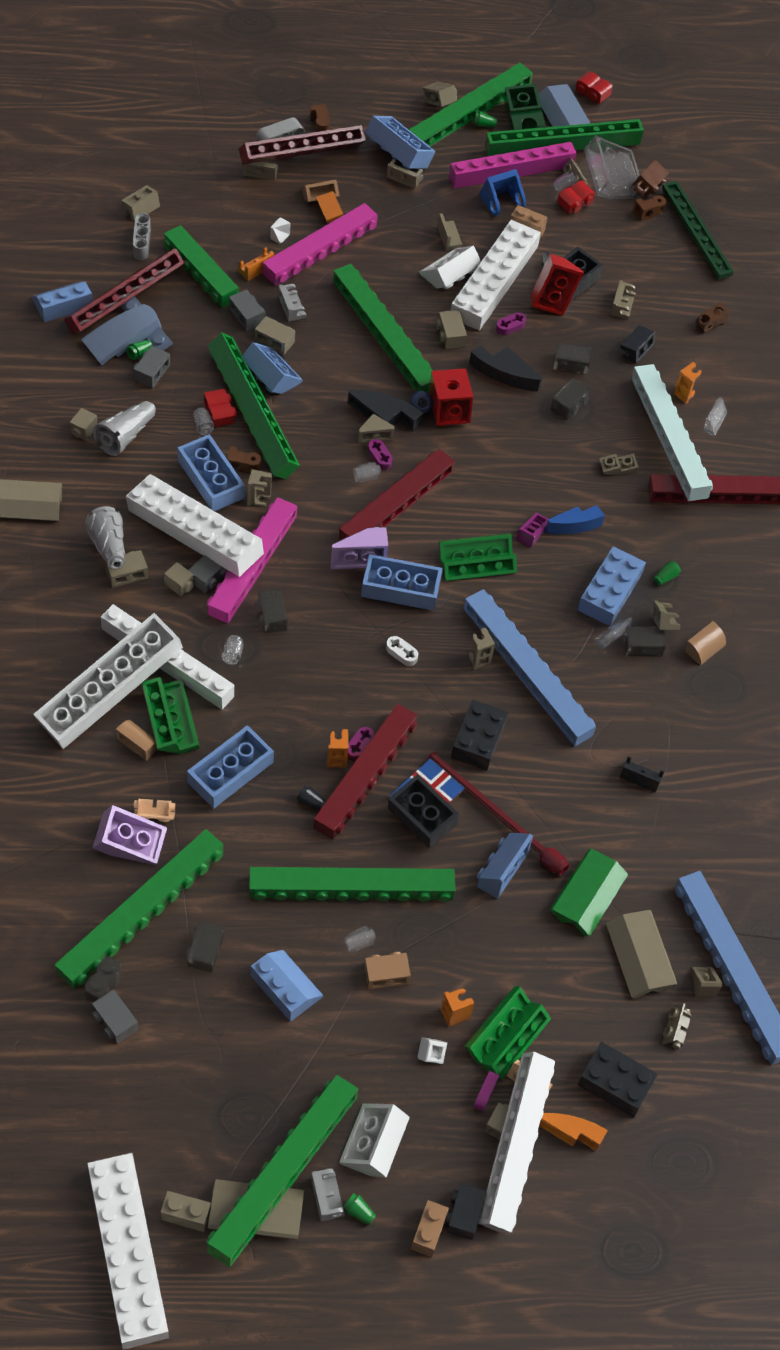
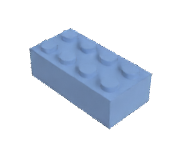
[365,116,436,169]
[178,434,245,511]
[578,546,646,627]
[361,554,443,611]
[187,725,274,809]

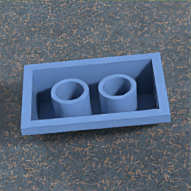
[32,281,92,322]
[243,342,303,394]
[477,833,533,899]
[250,950,323,1022]

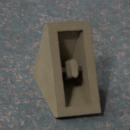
[358,414,394,443]
[692,967,722,998]

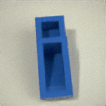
[545,505,605,534]

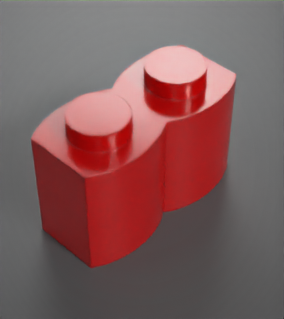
[576,71,613,104]
[557,180,595,214]
[203,389,236,428]

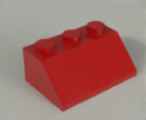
[530,254,584,316]

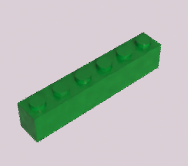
[163,225,239,308]

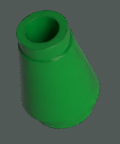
[473,111,497,128]
[126,339,153,360]
[653,560,681,586]
[343,1193,376,1226]

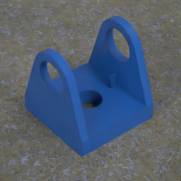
[479,169,526,216]

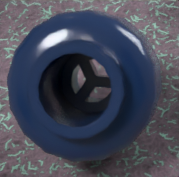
[409,390,433,413]

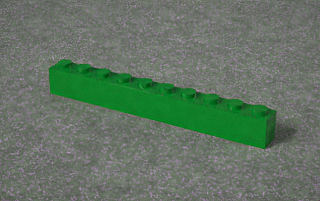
[409,63,533,146]
[485,119,644,156]
[333,264,433,393]
[208,332,300,480]
[55,829,223,990]
[249,867,455,902]
[206,1075,358,1268]

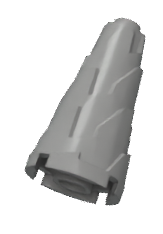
[93,401,156,456]
[85,506,125,569]

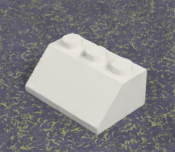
[419,246,481,289]
[339,1104,410,1177]

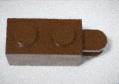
[632,160,669,197]

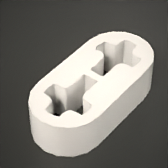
[386,636,418,666]

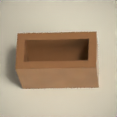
[301,180,340,202]
[684,621,726,666]
[116,720,158,761]

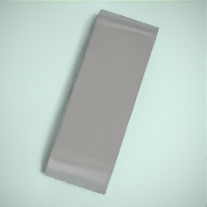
[256,117,305,141]
[133,213,151,261]

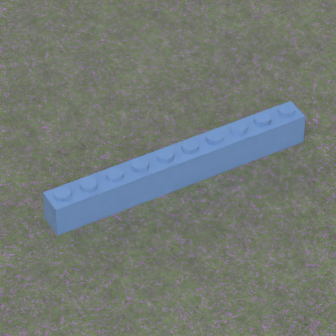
[464,589,596,747]
[675,871,780,1065]

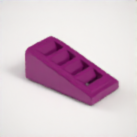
[516,512,548,547]

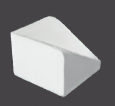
[270,218,290,244]
[418,1037,447,1064]

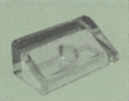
[703,397,727,436]
[594,617,632,649]

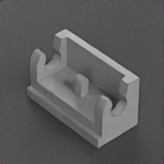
[278,284,306,322]
[311,1169,345,1222]

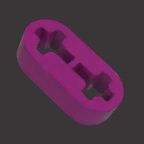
[496,312,526,335]
[368,439,393,470]
[348,727,374,761]
[473,1071,500,1112]

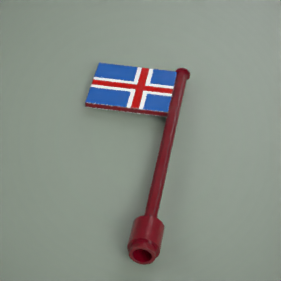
[389,752,570,876]

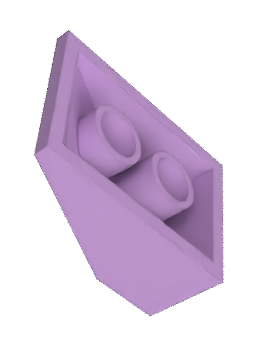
[330,527,388,569]
[93,805,167,865]

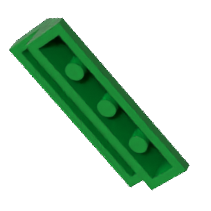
[438,533,517,581]
[142,677,200,754]
[550,848,628,936]
[464,986,551,1080]

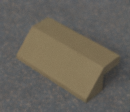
[0,479,62,521]
[606,910,678,999]
[208,1179,304,1239]

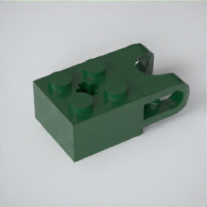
[504,84,545,130]

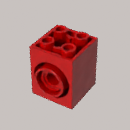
[429,369,473,426]

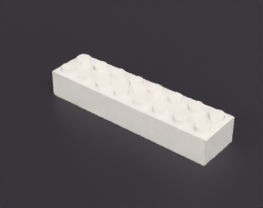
[451,220,541,331]
[126,474,264,577]
[34,613,183,749]
[88,1153,169,1350]

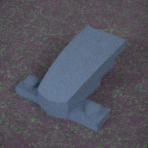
[82,296,173,365]

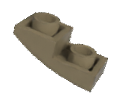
[599,453,639,475]

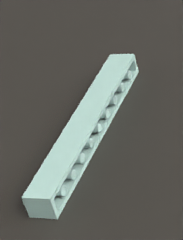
[632,364,713,501]

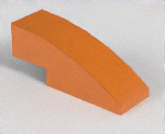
[539,1113,608,1151]

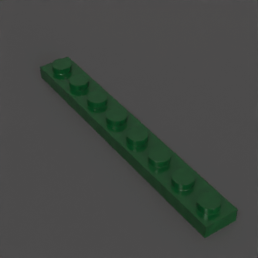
[662,181,734,280]

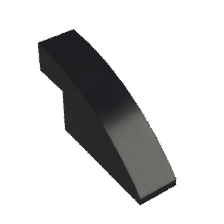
[469,346,543,391]
[347,390,424,431]

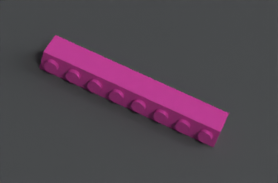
[449,142,576,189]
[263,203,378,286]
[207,497,297,624]

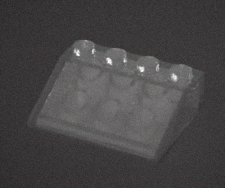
[584,136,645,199]

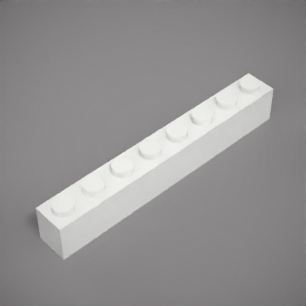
[101,604,234,710]
[478,1052,555,1232]

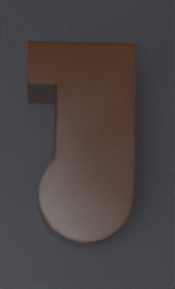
[310,104,330,132]
[633,195,666,221]
[696,302,729,332]
[227,446,261,474]

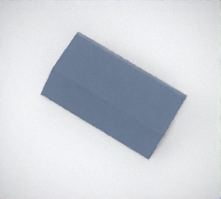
[538,84,590,127]

